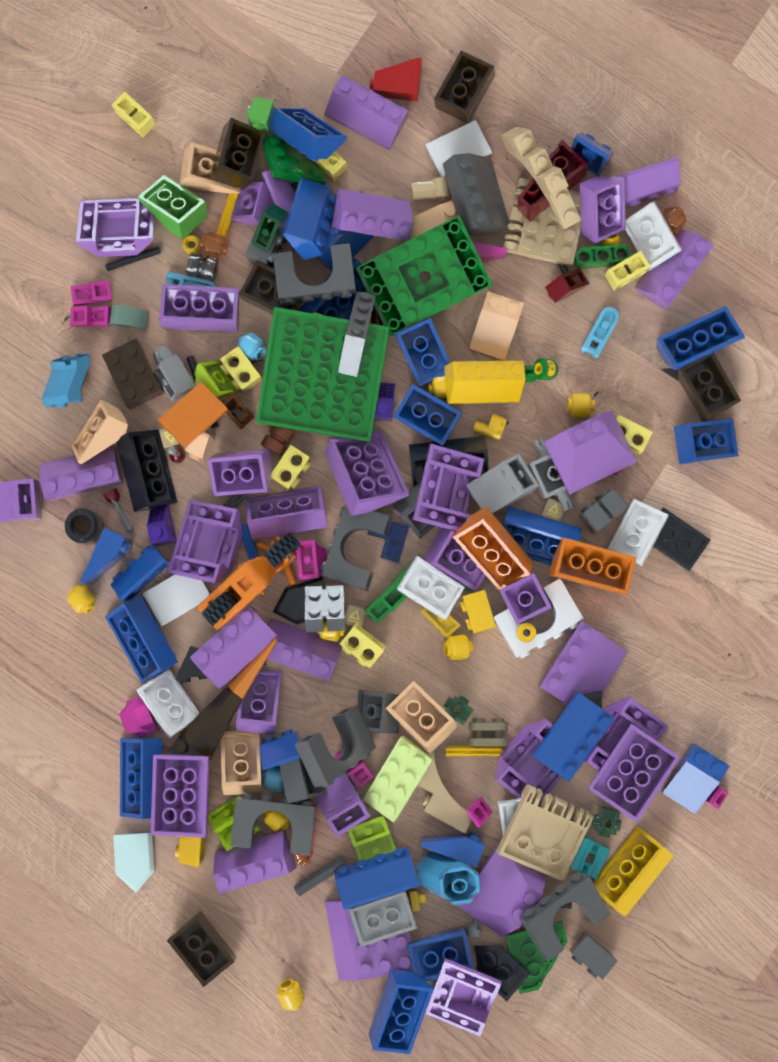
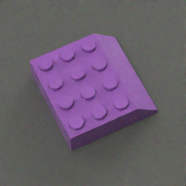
[325,898,413,981]

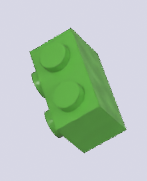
[247,96,274,136]

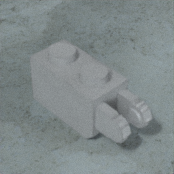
[153,345,195,402]

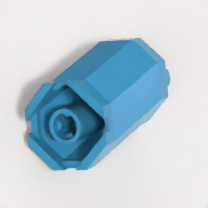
[42,353,92,408]
[417,852,480,905]

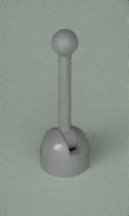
[466,918,482,938]

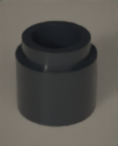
[65,508,104,545]

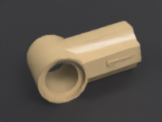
[412,177,450,201]

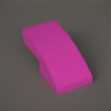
[71,281,112,306]
[70,306,111,327]
[335,750,374,789]
[466,796,492,828]

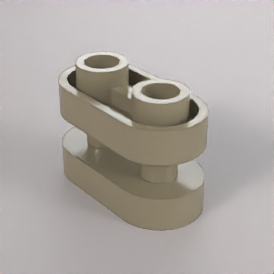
[469,718,508,746]

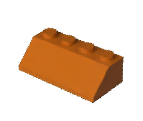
[453,507,533,590]
[548,537,637,595]

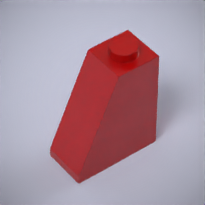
[370,58,422,101]

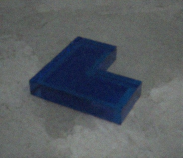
[367,522,409,563]

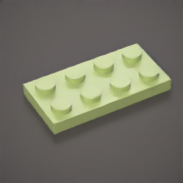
[363,736,434,822]

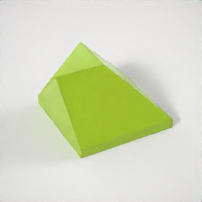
[194,360,239,397]

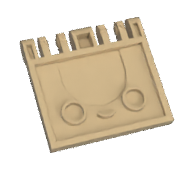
[503,178,581,267]
[496,784,594,881]

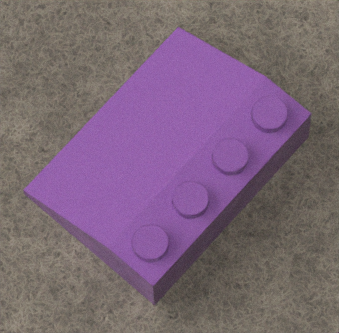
[324,431,409,516]
[538,621,628,705]
[587,724,681,822]
[151,754,210,838]

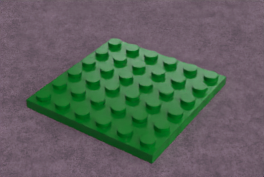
[256,307,389,442]

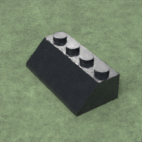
[116,429,178,512]
[409,435,489,487]

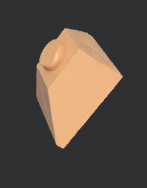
[184,432,215,461]

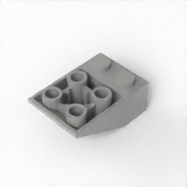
[466,453,539,514]

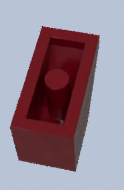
[545,268,590,303]

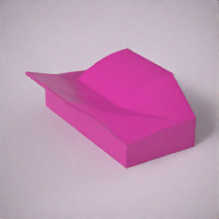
[297,540,327,580]
[119,696,159,737]

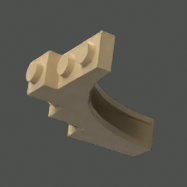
[500,127,581,229]
[409,736,472,833]

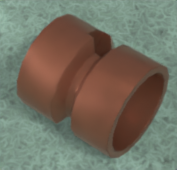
[260,425,295,457]

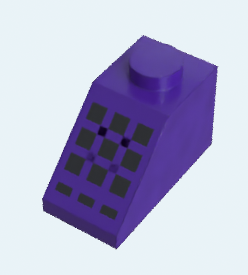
[374,382,395,422]
[147,505,177,547]

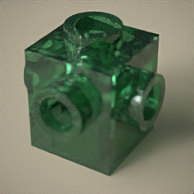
[443,695,474,725]
[592,806,622,837]

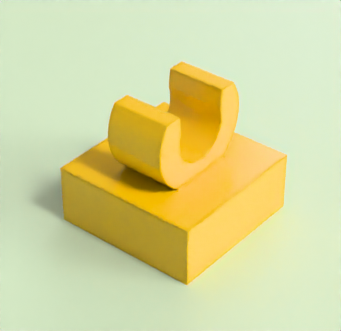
[405,889,427,912]

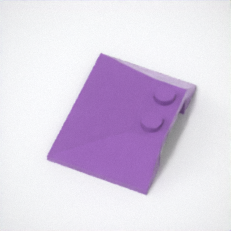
[76,198,155,257]
[544,410,637,495]
[413,444,484,531]
[167,500,242,584]
[585,696,668,771]
[495,719,561,805]
[457,843,547,937]
[425,958,502,1036]

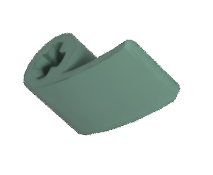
[109,305,148,330]

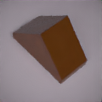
[221,392,255,429]

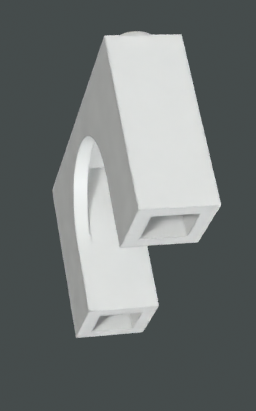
[493,579,584,659]

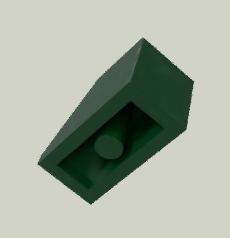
[252,203,289,252]

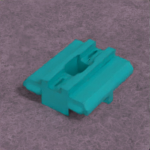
[570,836,611,880]

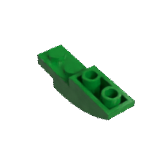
[364,554,423,624]

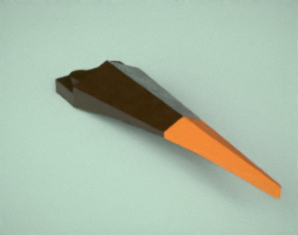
[169,638,278,761]

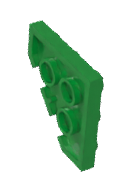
[263,135,327,185]
[505,921,568,994]

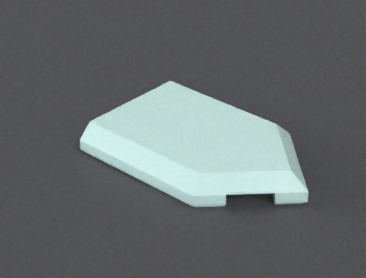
[113,832,155,892]

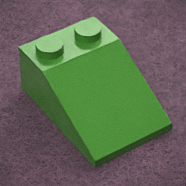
[138,175,208,239]

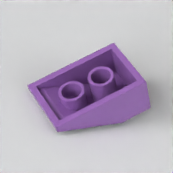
[423,528,486,591]
[236,670,282,735]

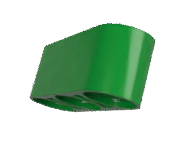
[574,244,631,269]

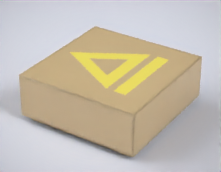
[159,429,181,449]
[541,498,564,522]
[345,605,366,627]

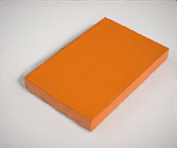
[158,382,228,449]

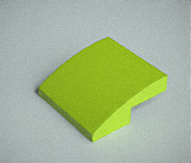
[208,795,260,852]
[348,815,396,860]

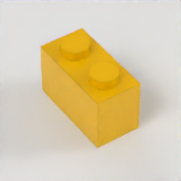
[460,590,496,633]

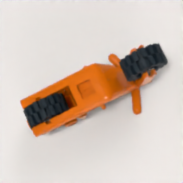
[197,532,301,631]

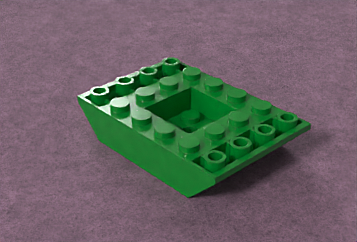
[356,215,493,337]

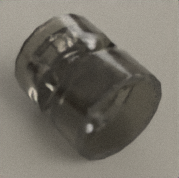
[186,252,219,282]

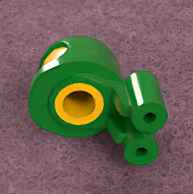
[524,358,559,383]

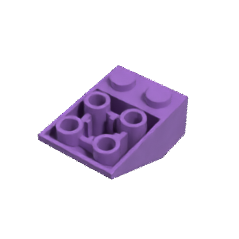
[0,479,42,523]
[315,774,371,837]

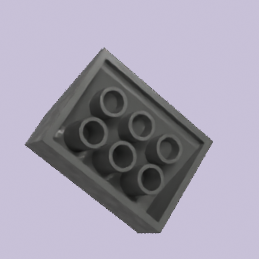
[443,153,510,235]

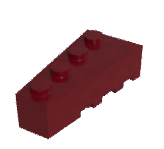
[517,140,588,222]

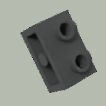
[570,932,617,980]

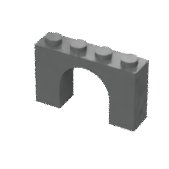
[273,243,357,305]
[338,291,376,377]
[321,505,393,591]
[294,706,376,788]
[231,794,316,855]
[519,871,610,961]

